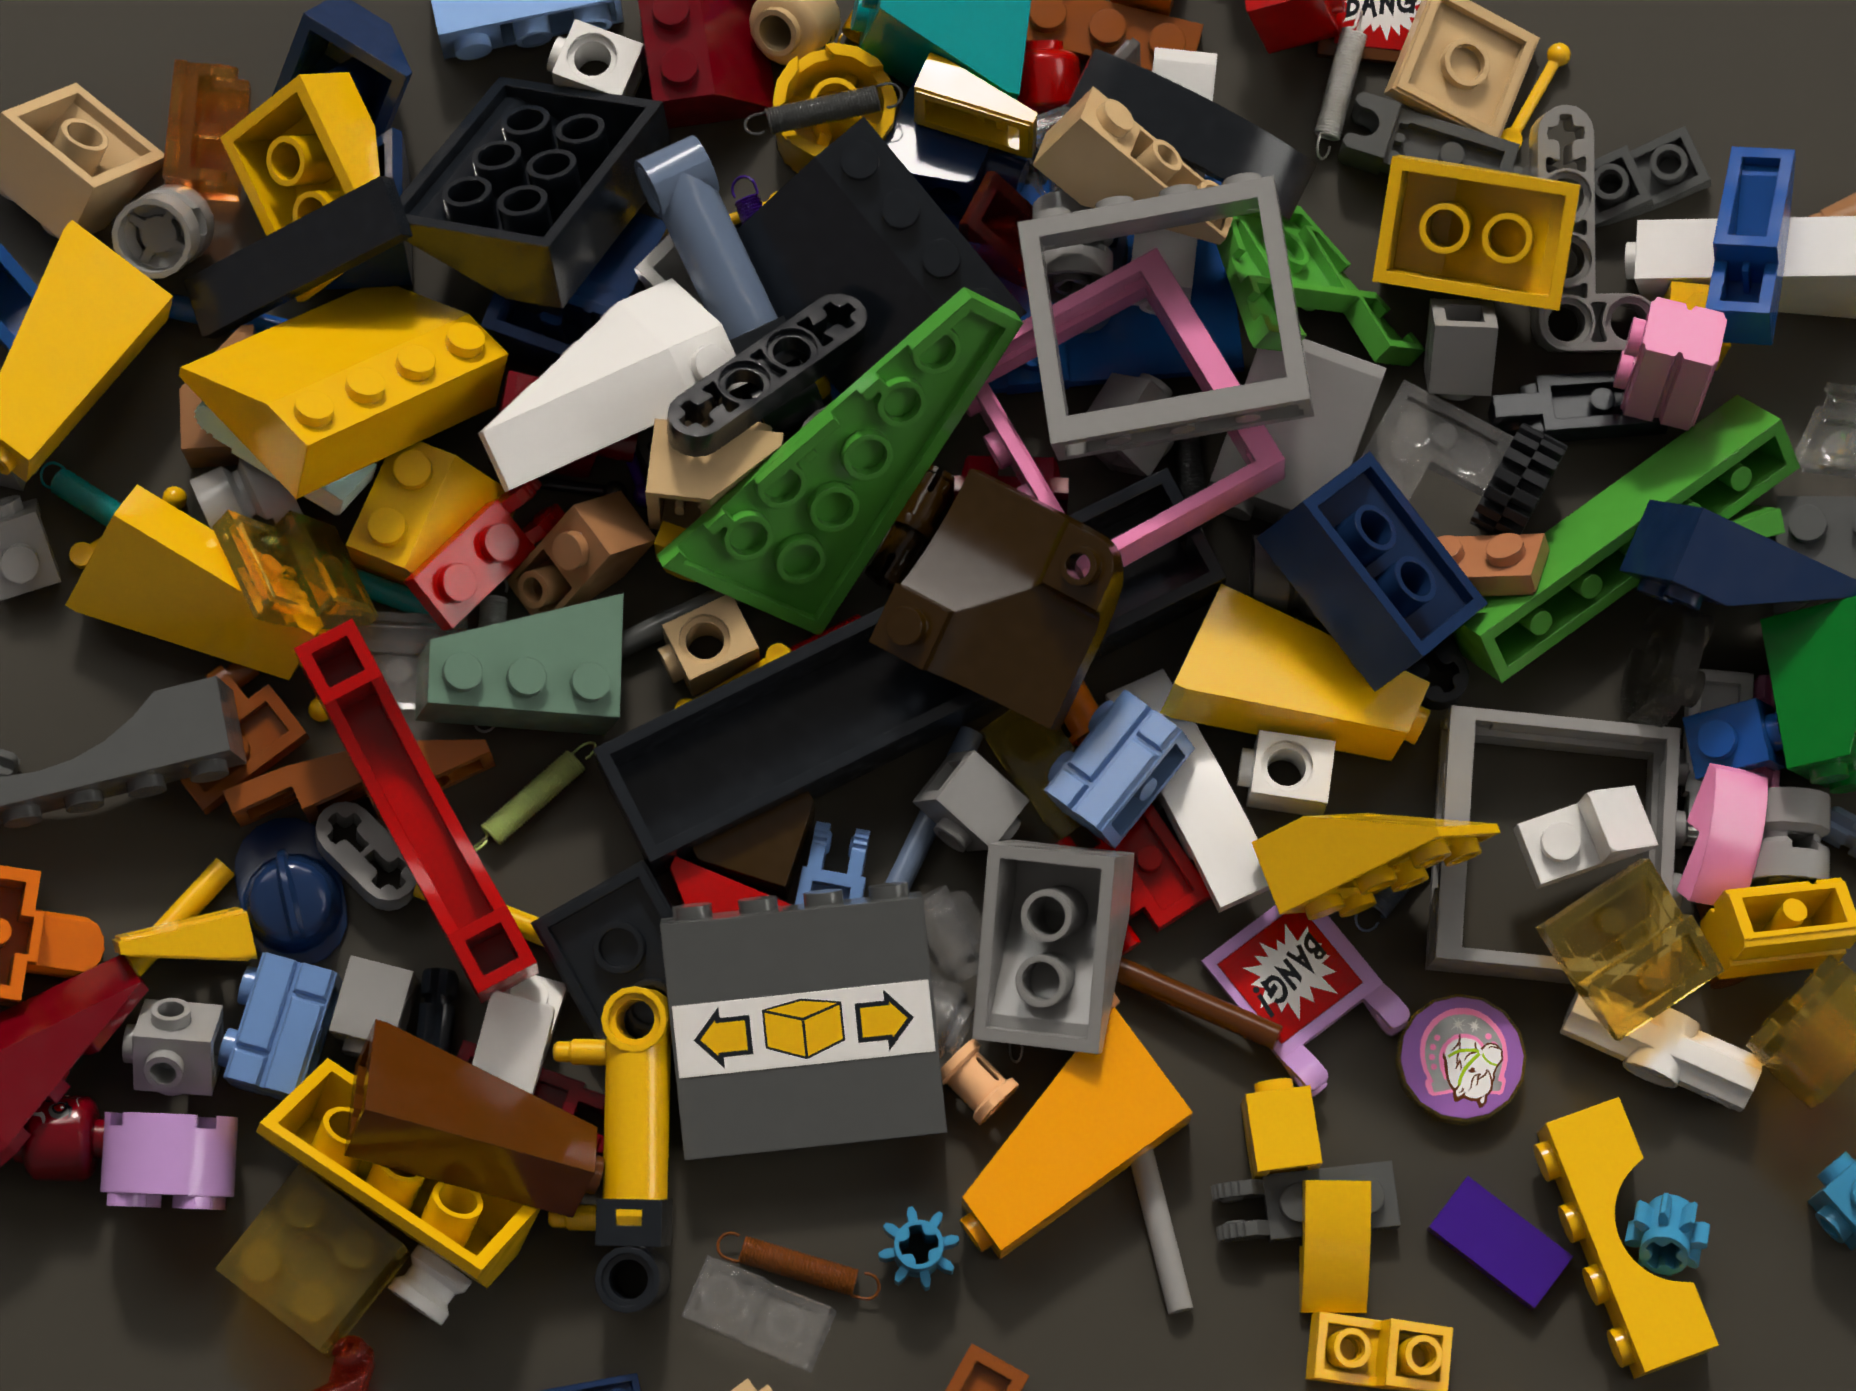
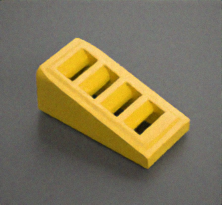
[914,52,1037,158]
[112,907,257,961]

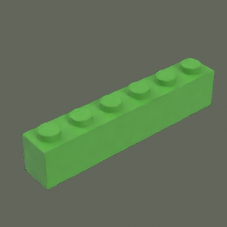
[1452,394,1800,683]

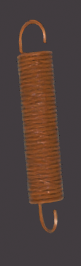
[716,1231,881,1301]

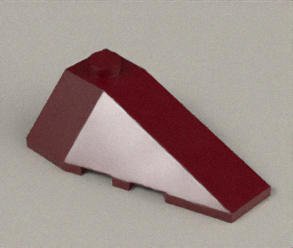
[0,955,149,1167]

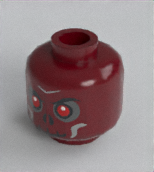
[13,1095,104,1181]

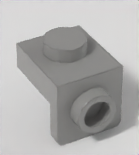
[0,495,61,601]

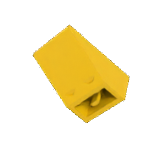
[1251,813,1501,920]

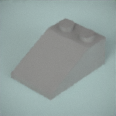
[972,839,1135,1054]

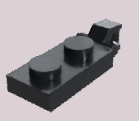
[1488,370,1668,441]

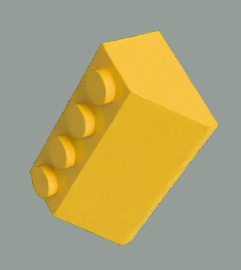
[256,1058,540,1288]

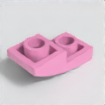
[1677,763,1768,906]

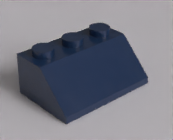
[1256,451,1488,692]

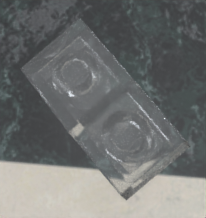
[681,1255,837,1373]

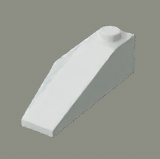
[478,278,748,492]

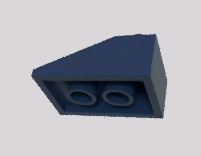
[1619,500,1856,610]

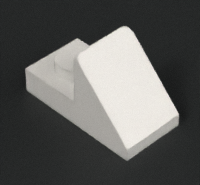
[1513,785,1658,889]
[472,975,567,1095]

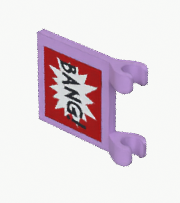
[1201,905,1410,1097]

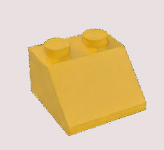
[346,441,515,586]

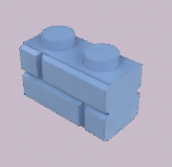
[1044,690,1195,849]
[218,952,343,1101]

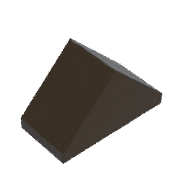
[692,791,815,900]

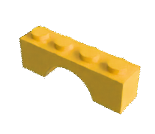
[1533,1097,1719,1379]

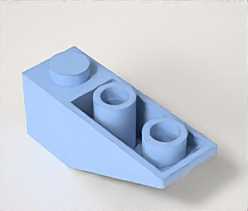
[431,0,624,60]

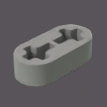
[315,801,416,911]

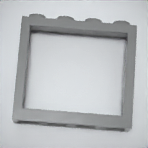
[1017,172,1315,461]
[1425,705,1689,992]

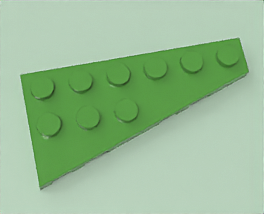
[657,287,1023,635]

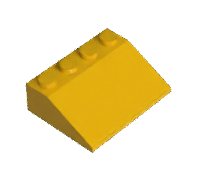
[179,286,509,499]

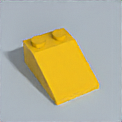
[220,72,380,302]
[1372,155,1581,311]

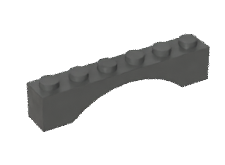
[0,676,247,828]

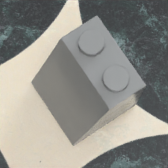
[1209,339,1387,524]

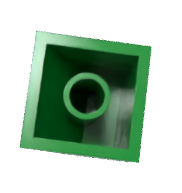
[1760,596,1856,794]

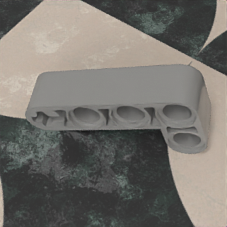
[1529,104,1651,354]

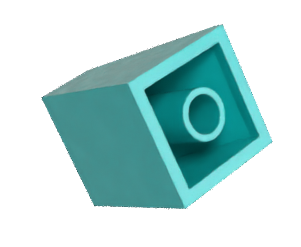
[851,0,1031,100]

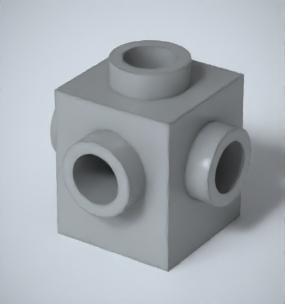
[122,998,224,1096]

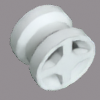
[388,1244,472,1326]

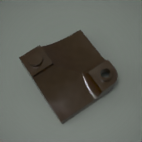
[869,468,1124,730]

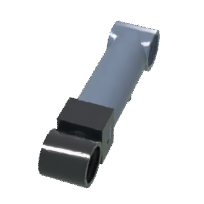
[634,135,825,435]

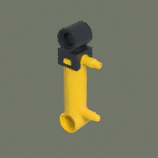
[548,986,673,1313]

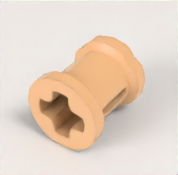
[941,1039,1019,1125]

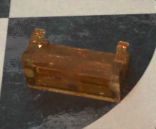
[162,59,251,202]

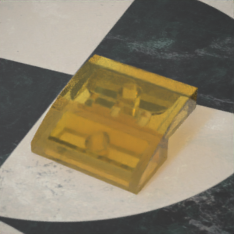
[212,510,379,629]
[1536,858,1725,1041]

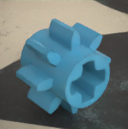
[1624,1193,1711,1276]
[878,1206,959,1291]

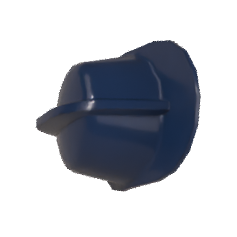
[235,818,347,965]

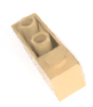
[1033,86,1233,245]

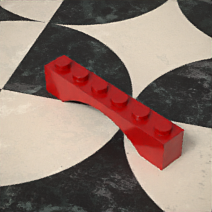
[294,618,539,1004]

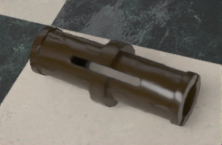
[865,465,954,591]

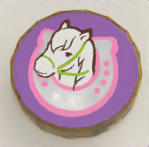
[1395,994,1527,1126]

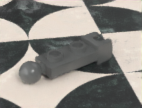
[1337,92,1558,176]

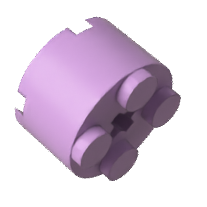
[100,1112,238,1210]

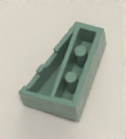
[415,593,624,735]

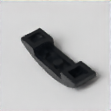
[1066,49,1317,221]

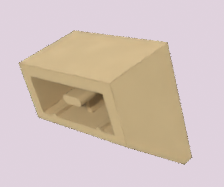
[645,418,784,530]

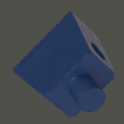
[885,73,1030,217]

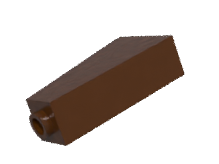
[344,1019,604,1218]

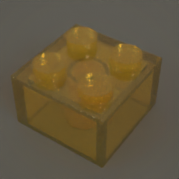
[215,1164,411,1359]

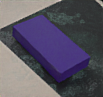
[1426,1176,1574,1311]

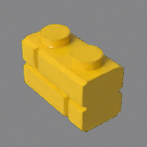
[1700,877,1856,980]

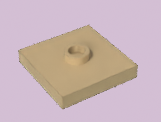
[1384,0,1540,138]

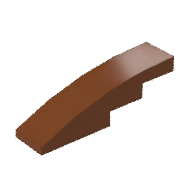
[222,739,496,828]

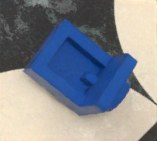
[1682,698,1786,782]

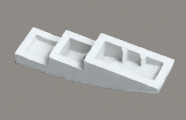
[1105,669,1270,913]

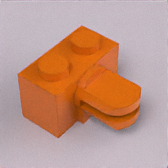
[0,865,105,1007]

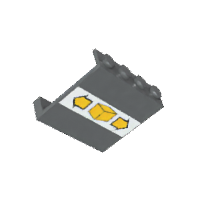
[660,882,947,1160]

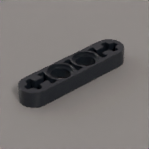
[667,293,867,457]

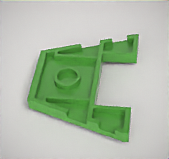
[1216,205,1425,366]

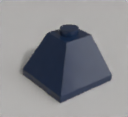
[272,0,412,138]

